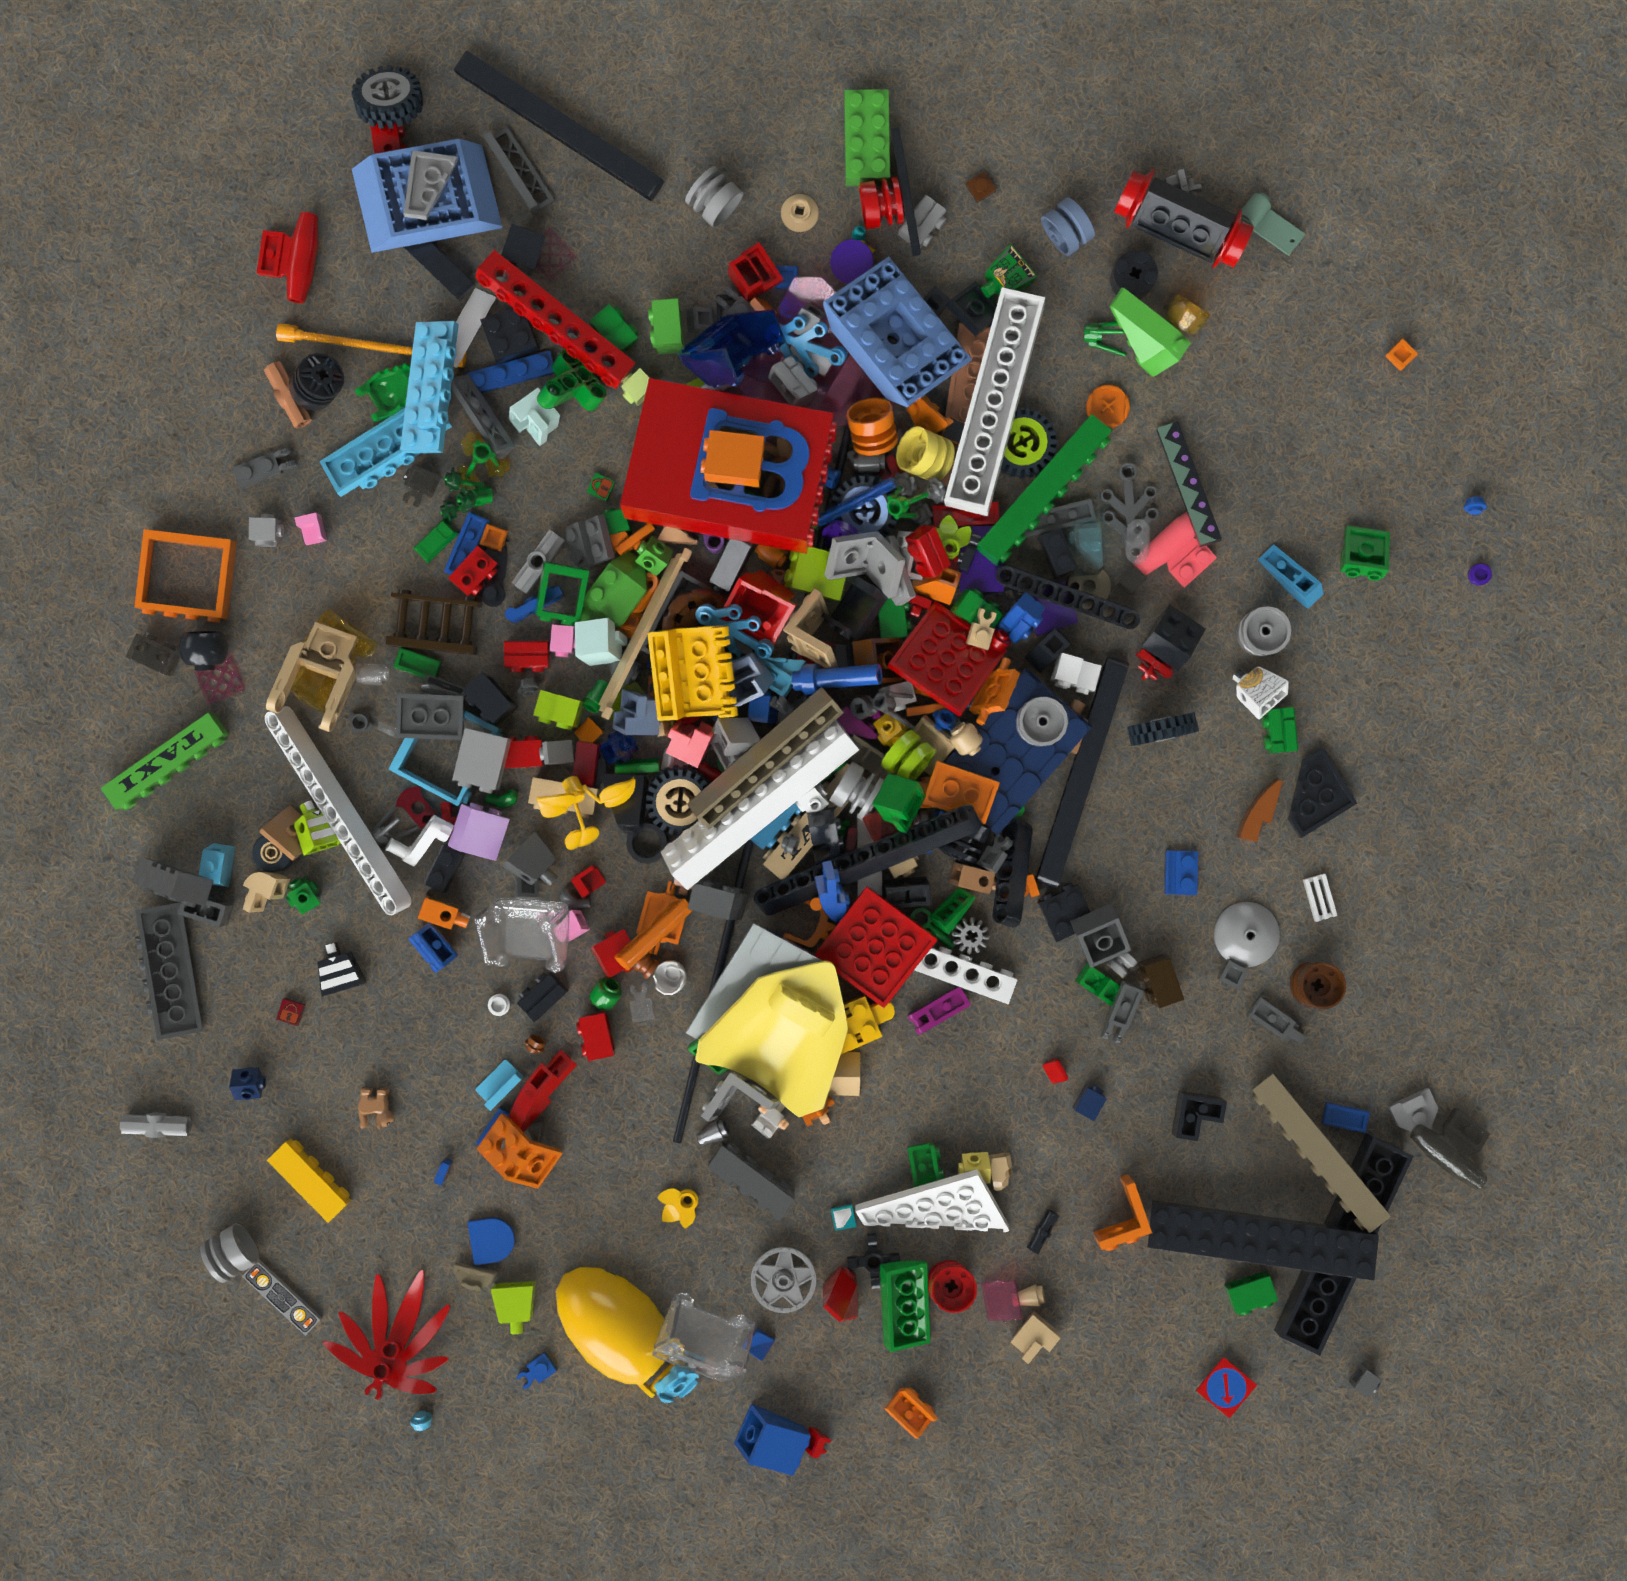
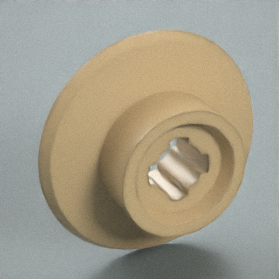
[781,194,819,232]

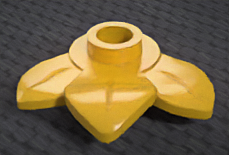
[658,1188,699,1228]

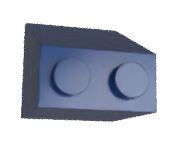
[734,1403,811,1476]

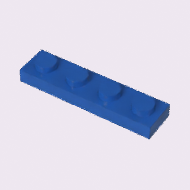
[466,351,555,393]

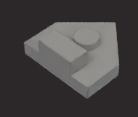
[1388,1088,1438,1137]

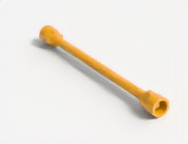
[276,323,467,368]

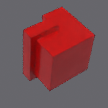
[727,242,783,302]
[590,929,641,978]

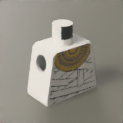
[1233,667,1288,719]

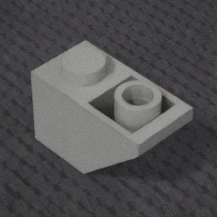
[539,740,575,765]

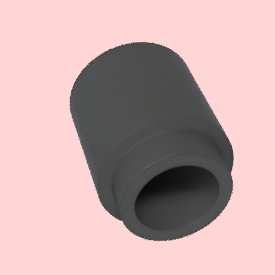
[853,453,885,474]

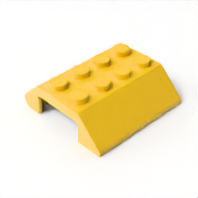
[648,625,738,721]

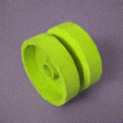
[881,730,936,781]

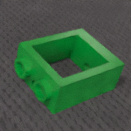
[534,561,589,626]

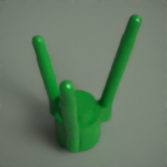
[1083,321,1126,357]

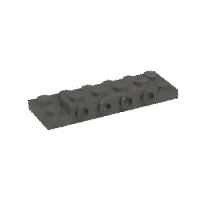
[135,902,203,1040]

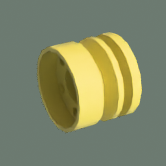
[896,426,955,481]

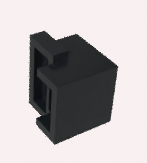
[501,224,546,276]

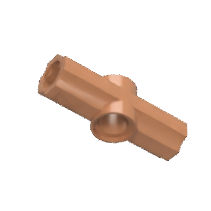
[264,361,312,429]

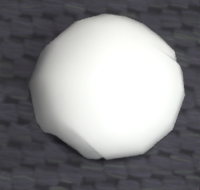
[653,960,687,995]

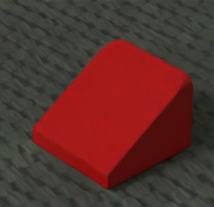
[1042,1057,1069,1083]

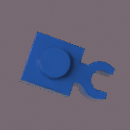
[516,1351,557,1389]

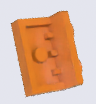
[884,1387,938,1439]

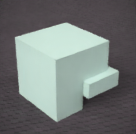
[509,388,560,446]
[575,618,627,666]

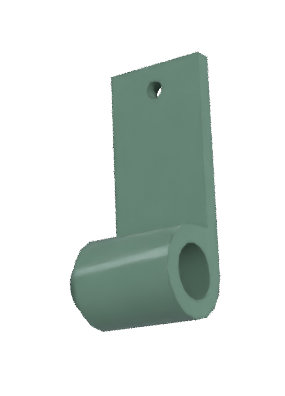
[1241,193,1306,256]

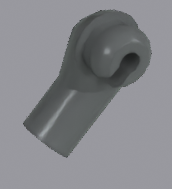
[560,888,591,910]

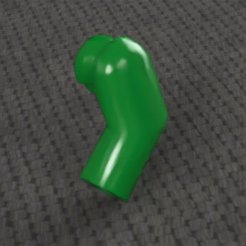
[485,789,518,809]

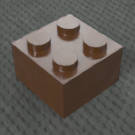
[852,638,906,686]

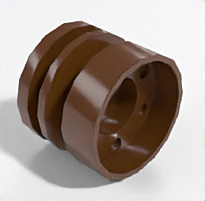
[1290,962,1346,1009]

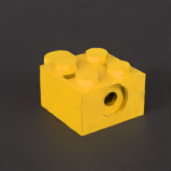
[842,994,895,1054]

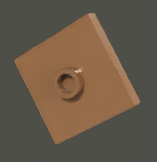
[260,805,303,861]

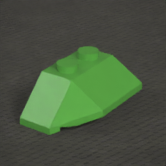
[580,551,648,628]

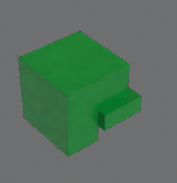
[872,773,926,833]

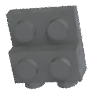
[565,514,615,569]

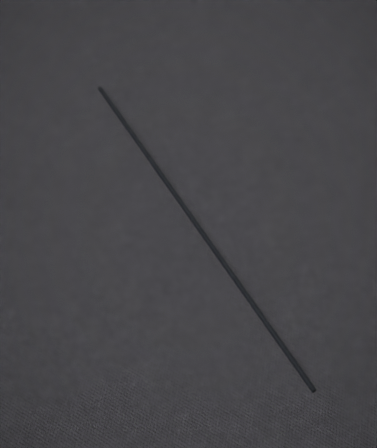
[673,367,867,1143]

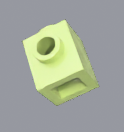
[621,368,649,406]

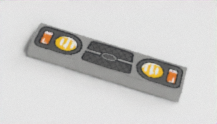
[242,1259,322,1336]

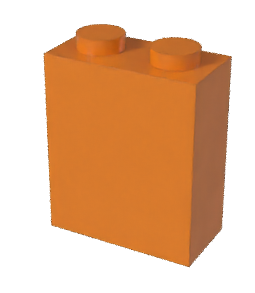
[700,430,765,487]

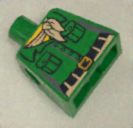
[981,244,1037,298]

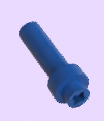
[792,663,882,695]

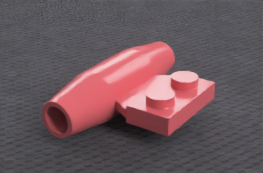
[1133,512,1217,588]

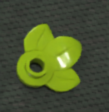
[935,515,971,559]

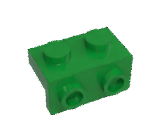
[907,1142,945,1187]

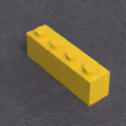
[267,1139,352,1223]

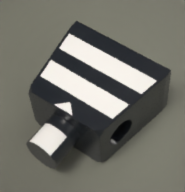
[317,942,367,997]

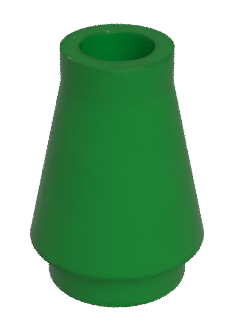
[582,679,608,713]

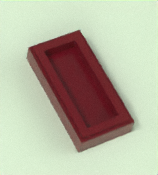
[573,740,600,788]

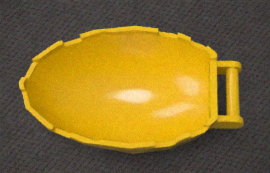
[556,1267,683,1398]

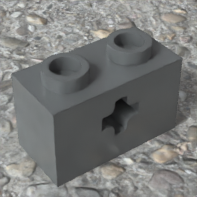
[178,896,234,927]

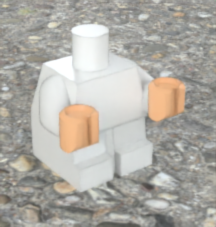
[751,1103,789,1138]

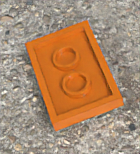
[923,760,1000,824]

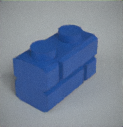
[997,593,1045,643]
[408,923,458,973]

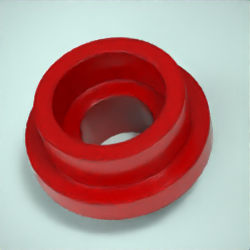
[991,630,1011,650]

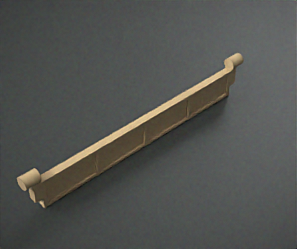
[598,548,692,720]

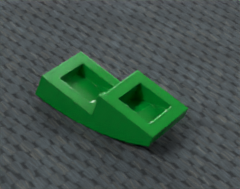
[1075,963,1120,1006]

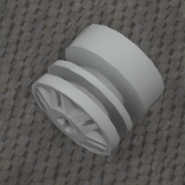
[685,166,744,228]
[829,761,884,820]
[200,1223,259,1283]

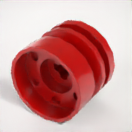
[859,177,905,230]
[928,1260,977,1313]

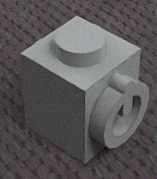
[249,514,284,547]

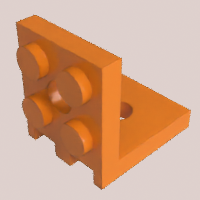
[477,1113,563,1189]
[1093,1174,1152,1251]

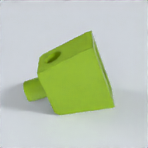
[491,1281,536,1335]

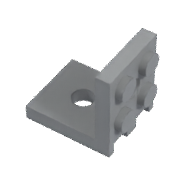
[824,531,905,598]
[701,1071,781,1121]

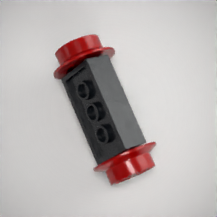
[1114,169,1254,269]

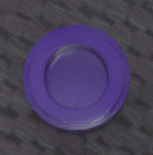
[1468,563,1492,586]

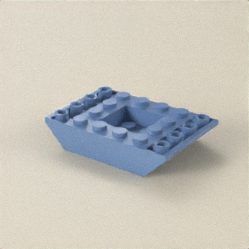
[352,139,502,253]
[823,257,972,407]

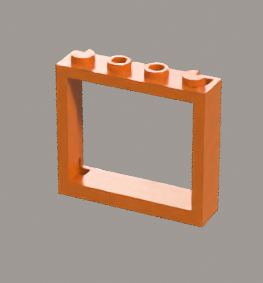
[134,529,237,623]

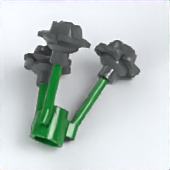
[887,472,947,527]

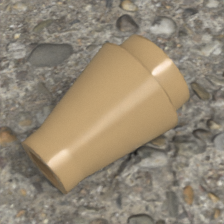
[1012,1284,1045,1306]

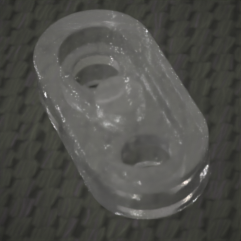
[1126,519,1150,564]

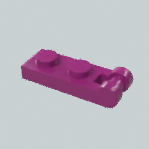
[907,986,971,1035]

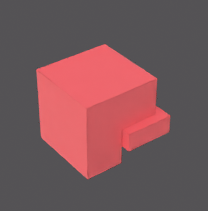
[666,719,715,768]

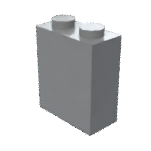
[452,728,511,794]

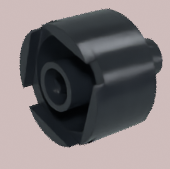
[1110,251,1158,300]

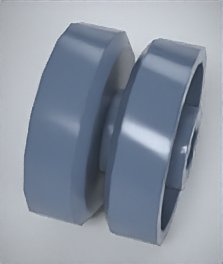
[1041,197,1095,256]

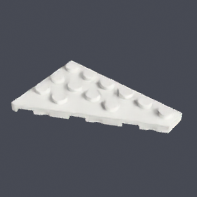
[855,1169,1009,1232]

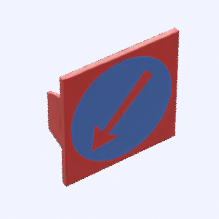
[1195,1357,1257,1419]

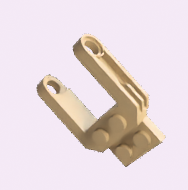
[266,622,358,732]

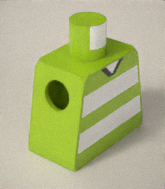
[294,801,341,856]

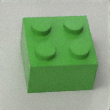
[648,298,685,354]

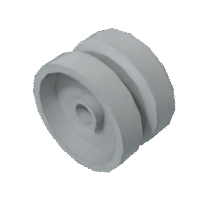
[1236,606,1291,657]
[1016,697,1068,746]

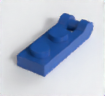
[505,586,566,623]

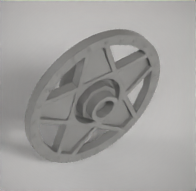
[751,1247,816,1313]

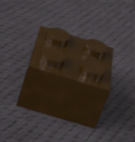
[1136,954,1184,1008]

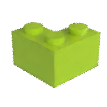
[533,690,584,730]

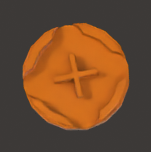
[1086,385,1130,429]

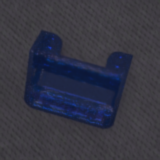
[678,309,786,388]

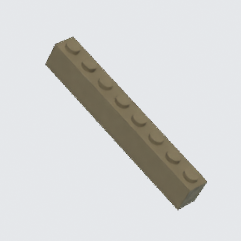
[687,687,844,830]
[1252,1073,1391,1233]

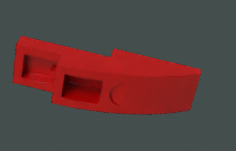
[509,1050,577,1132]

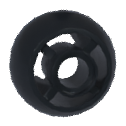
[178,631,228,671]

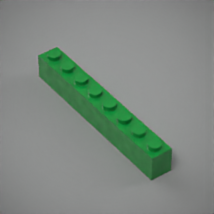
[977,414,1112,566]

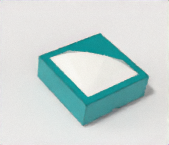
[831,1204,856,1231]

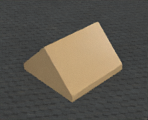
[828,1052,860,1096]

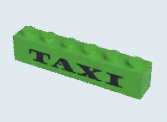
[101,713,229,811]

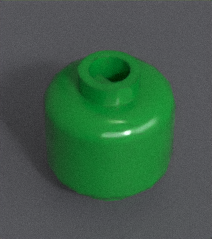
[590,978,622,1010]

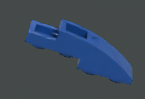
[815,861,850,924]

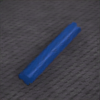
[818,477,896,528]

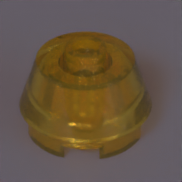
[1166,293,1211,336]

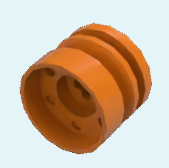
[846,398,898,456]

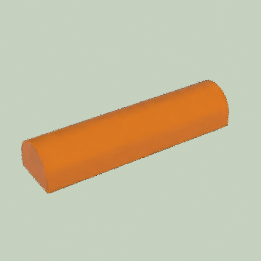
[615,899,693,970]

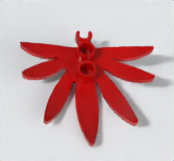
[323,1270,451,1400]

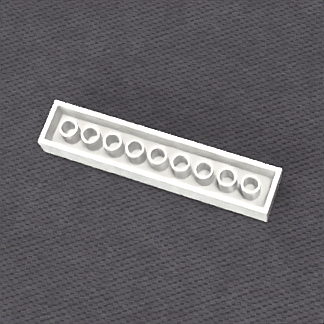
[944,287,1045,516]
[661,720,859,890]

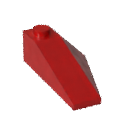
[823,1265,858,1323]

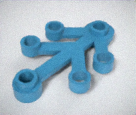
[766,315,848,378]
[695,604,774,662]

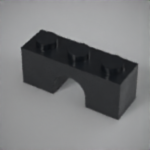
[807,809,845,865]

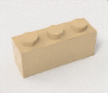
[528,777,600,818]

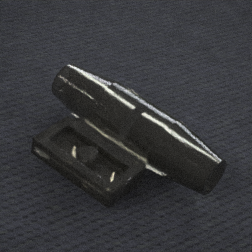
[1410,1108,1491,1189]

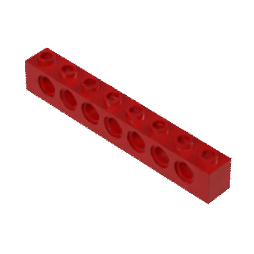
[475,250,636,389]

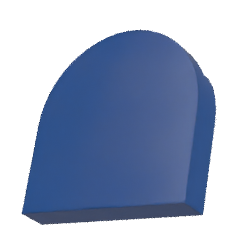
[467,1217,515,1265]

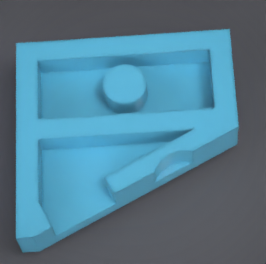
[762,657,807,698]

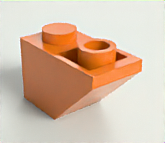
[912,568,962,605]

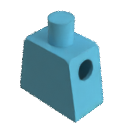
[199,843,236,887]

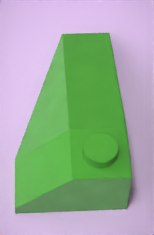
[1109,288,1191,377]

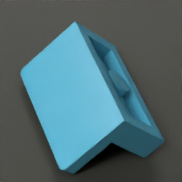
[476,1059,524,1111]

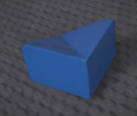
[744,1327,775,1361]

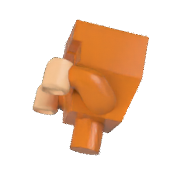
[802,1096,835,1127]

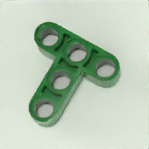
[537,349,607,411]

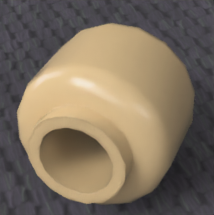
[950,722,983,756]

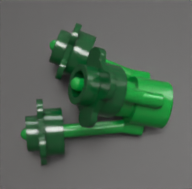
[440,467,493,522]

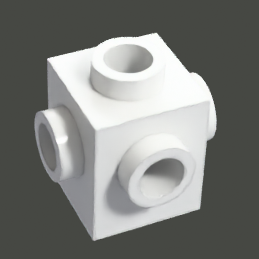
[796,783,829,813]

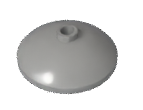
[1214,902,1280,967]

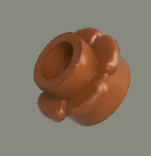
[525,1034,546,1054]

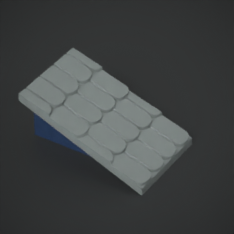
[685,923,823,1039]

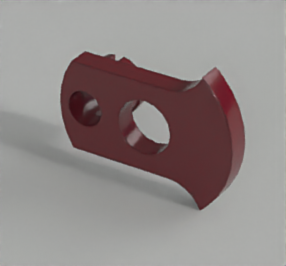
[396,786,438,829]

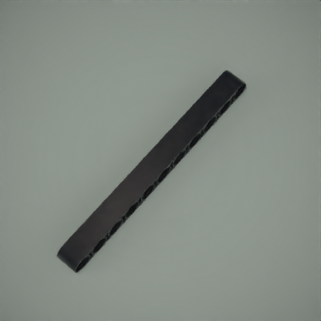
[453,51,665,201]
[1035,656,1129,889]
[754,805,982,916]

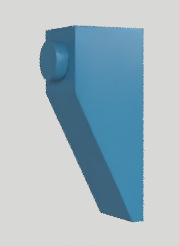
[1258,544,1324,609]

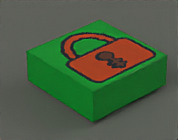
[586,473,616,502]

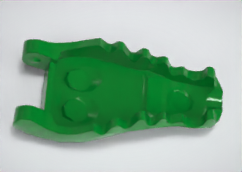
[355,363,411,422]

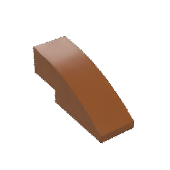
[1236,780,1283,842]

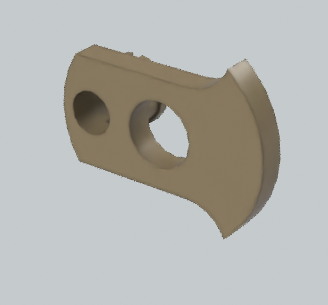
[1067,569,1111,599]

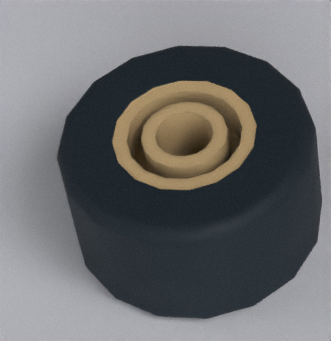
[252,836,294,872]

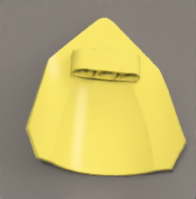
[695,961,848,1117]

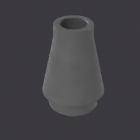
[697,1119,731,1146]

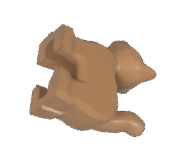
[358,1087,395,1129]

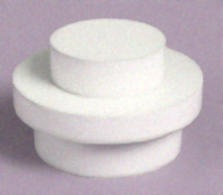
[488,994,510,1016]

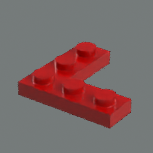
[932,502,999,571]

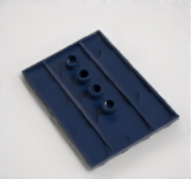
[944,668,1092,835]

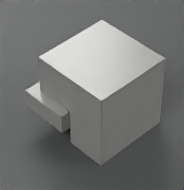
[711,718,760,770]

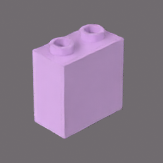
[448,803,510,861]

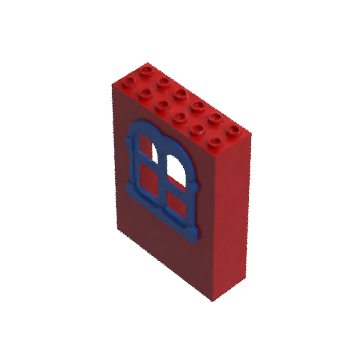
[620,378,837,554]

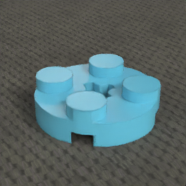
[654,1364,699,1403]

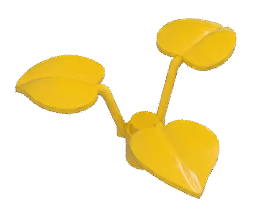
[537,776,635,850]

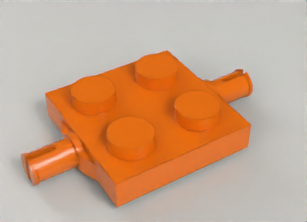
[969,657,1020,725]
[636,881,689,955]

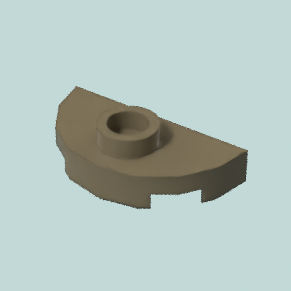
[454,1262,497,1290]

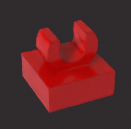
[908,595,932,618]
[805,1427,831,1459]

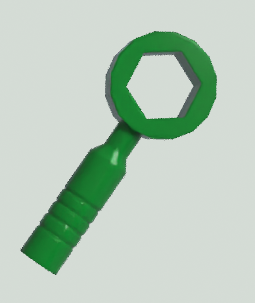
[910,907,955,950]

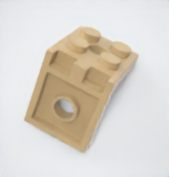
[783,589,838,668]

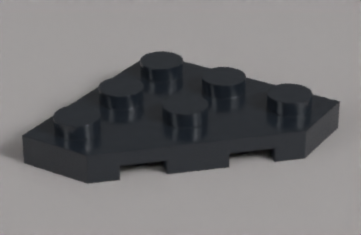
[1288,748,1358,838]

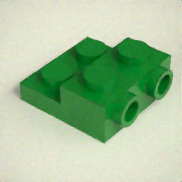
[1340,526,1390,581]

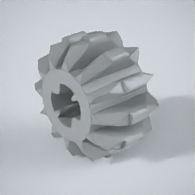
[952,917,990,954]

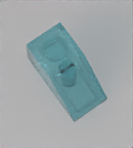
[1068,523,1103,569]

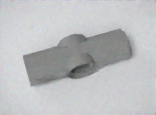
[511,529,566,594]
[120,1112,191,1138]

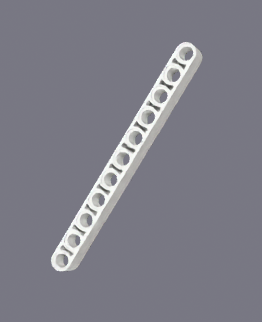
[265,706,411,915]

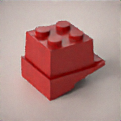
[721,570,797,645]

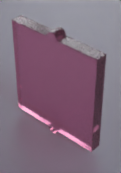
[981,1279,1023,1322]

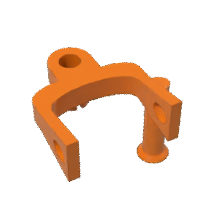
[782,898,836,947]

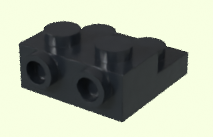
[1037,882,1090,942]

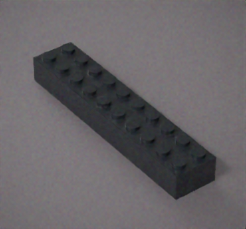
[1274,1133,1414,1356]
[1147,1200,1379,1281]

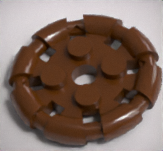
[662,589,728,651]

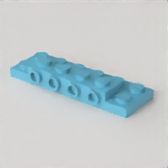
[400,321,459,453]
[320,408,452,497]

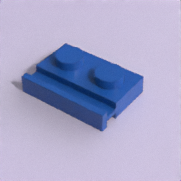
[1164,851,1198,895]

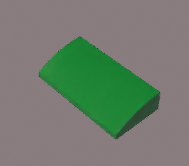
[880,1261,930,1352]

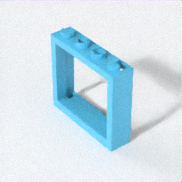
[389,694,503,806]

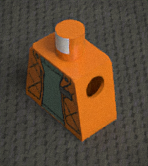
[418,893,470,929]

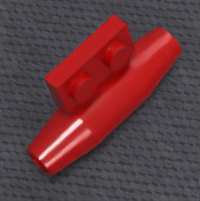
[256,212,319,304]

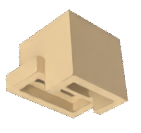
[1011,1311,1061,1364]

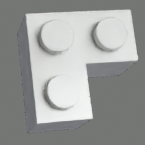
[1050,653,1102,695]

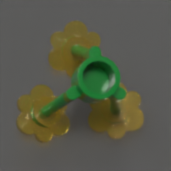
[458,432,511,490]

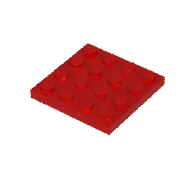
[887,601,1007,717]
[814,886,938,1008]

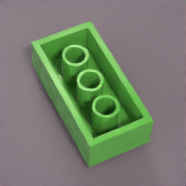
[844,89,890,186]

